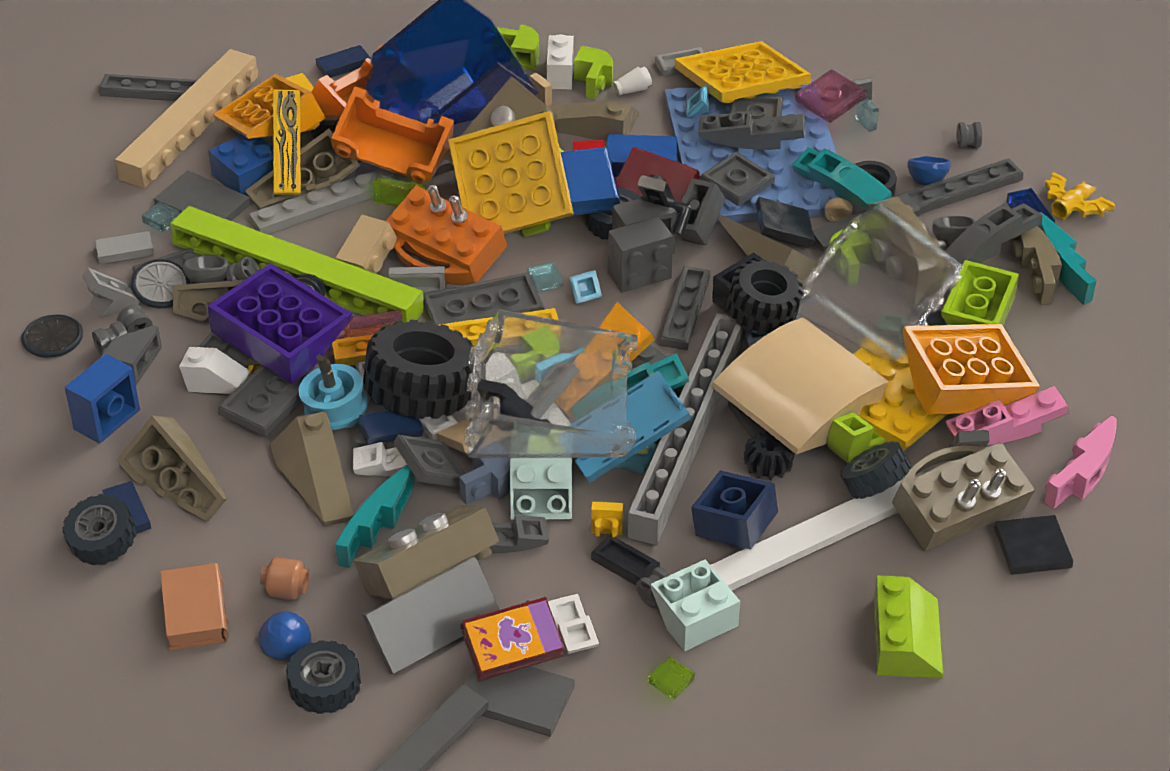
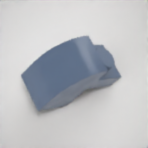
[459,438,512,505]

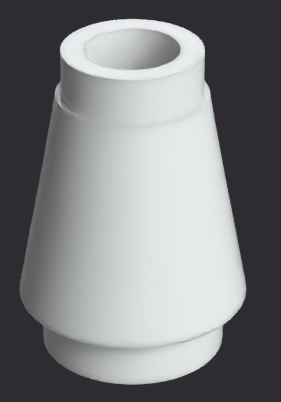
[613,66,652,96]

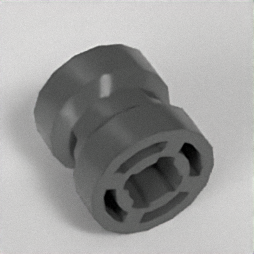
[92,321,128,355]

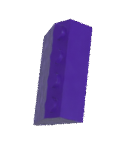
[208,263,352,384]

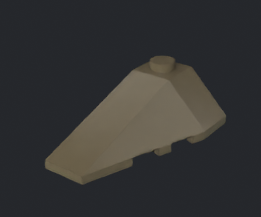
[718,215,825,282]
[117,416,227,521]

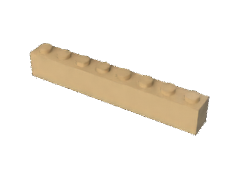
[115,49,258,189]

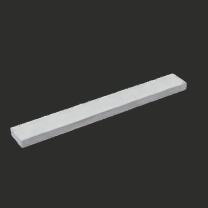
[711,477,904,590]

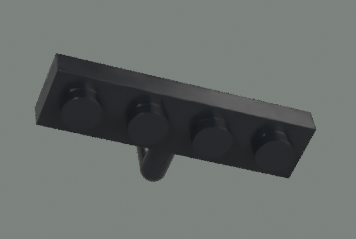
[637,175,692,236]

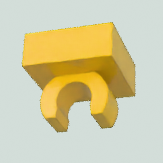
[591,502,623,537]

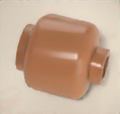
[260,557,310,601]

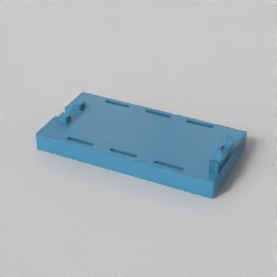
[557,371,691,483]

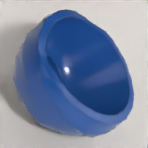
[907,156,951,185]
[259,612,311,660]

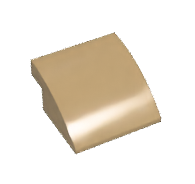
[711,317,889,454]

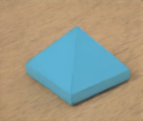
[686,86,710,118]
[569,270,602,304]

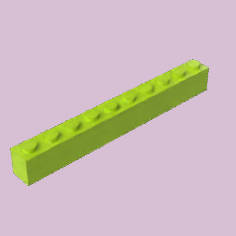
[170,206,424,326]

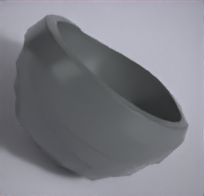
[932,216,975,246]
[183,255,229,284]

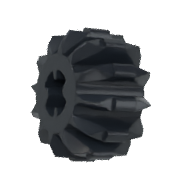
[743,431,795,480]

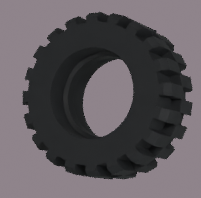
[363,320,478,419]

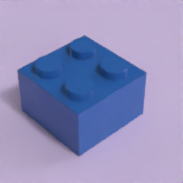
[209,135,273,197]
[64,354,140,444]

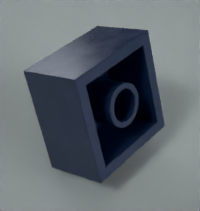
[691,470,778,550]

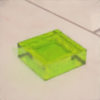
[649,656,695,699]

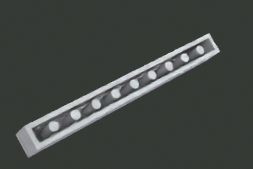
[628,313,743,545]

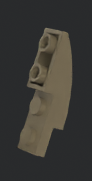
[1010,226,1062,305]

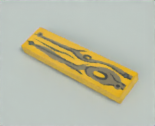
[273,89,301,195]

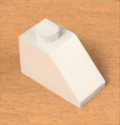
[179,347,251,394]

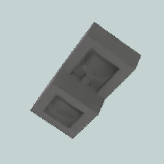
[490,515,549,553]

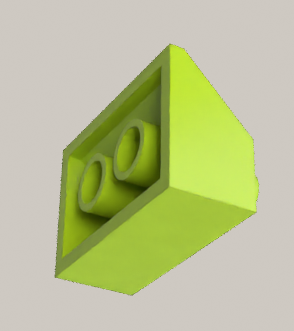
[941,260,1019,326]
[873,575,943,678]

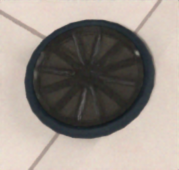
[22,314,83,357]

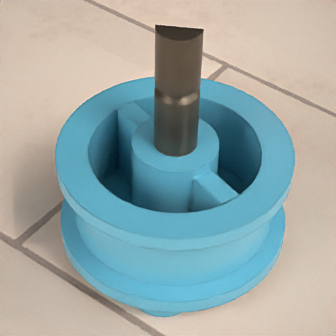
[299,354,368,430]

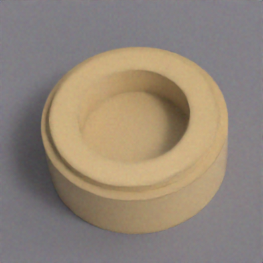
[825,198,852,222]

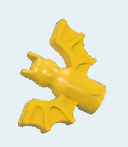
[1045,172,1115,221]

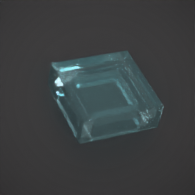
[855,96,879,132]
[142,201,180,232]
[528,262,563,292]

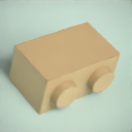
[336,215,397,274]

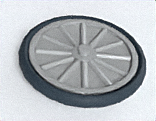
[131,259,190,308]

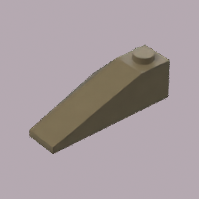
[548,101,639,142]
[245,129,361,209]
[172,280,245,323]
[270,411,354,526]

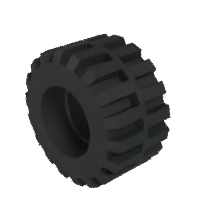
[726,259,804,334]

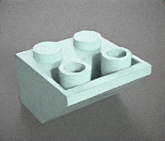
[510,457,572,520]
[651,559,740,652]

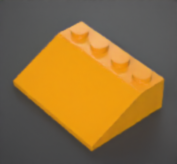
[213,74,326,139]
[902,324,1040,415]

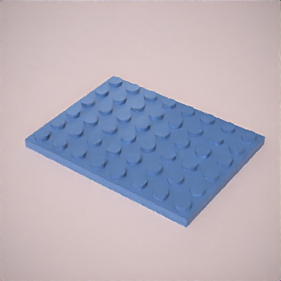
[665,80,853,224]

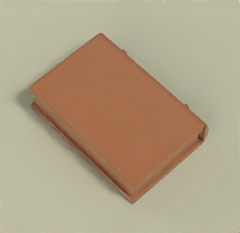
[160,563,229,651]

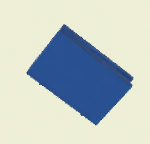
[607,134,677,177]
[561,147,620,215]

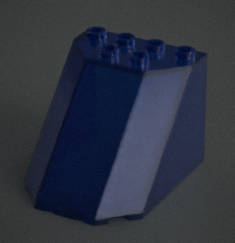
[365,0,539,124]

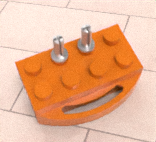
[386,185,508,285]

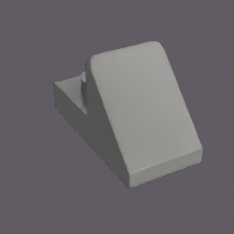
[82,268,140,317]

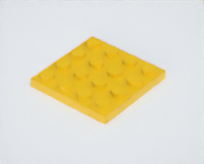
[675,41,811,103]
[448,111,574,234]
[853,337,948,451]

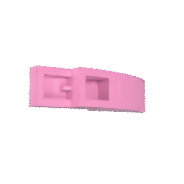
[945,386,1069,445]
[1044,415,1117,509]

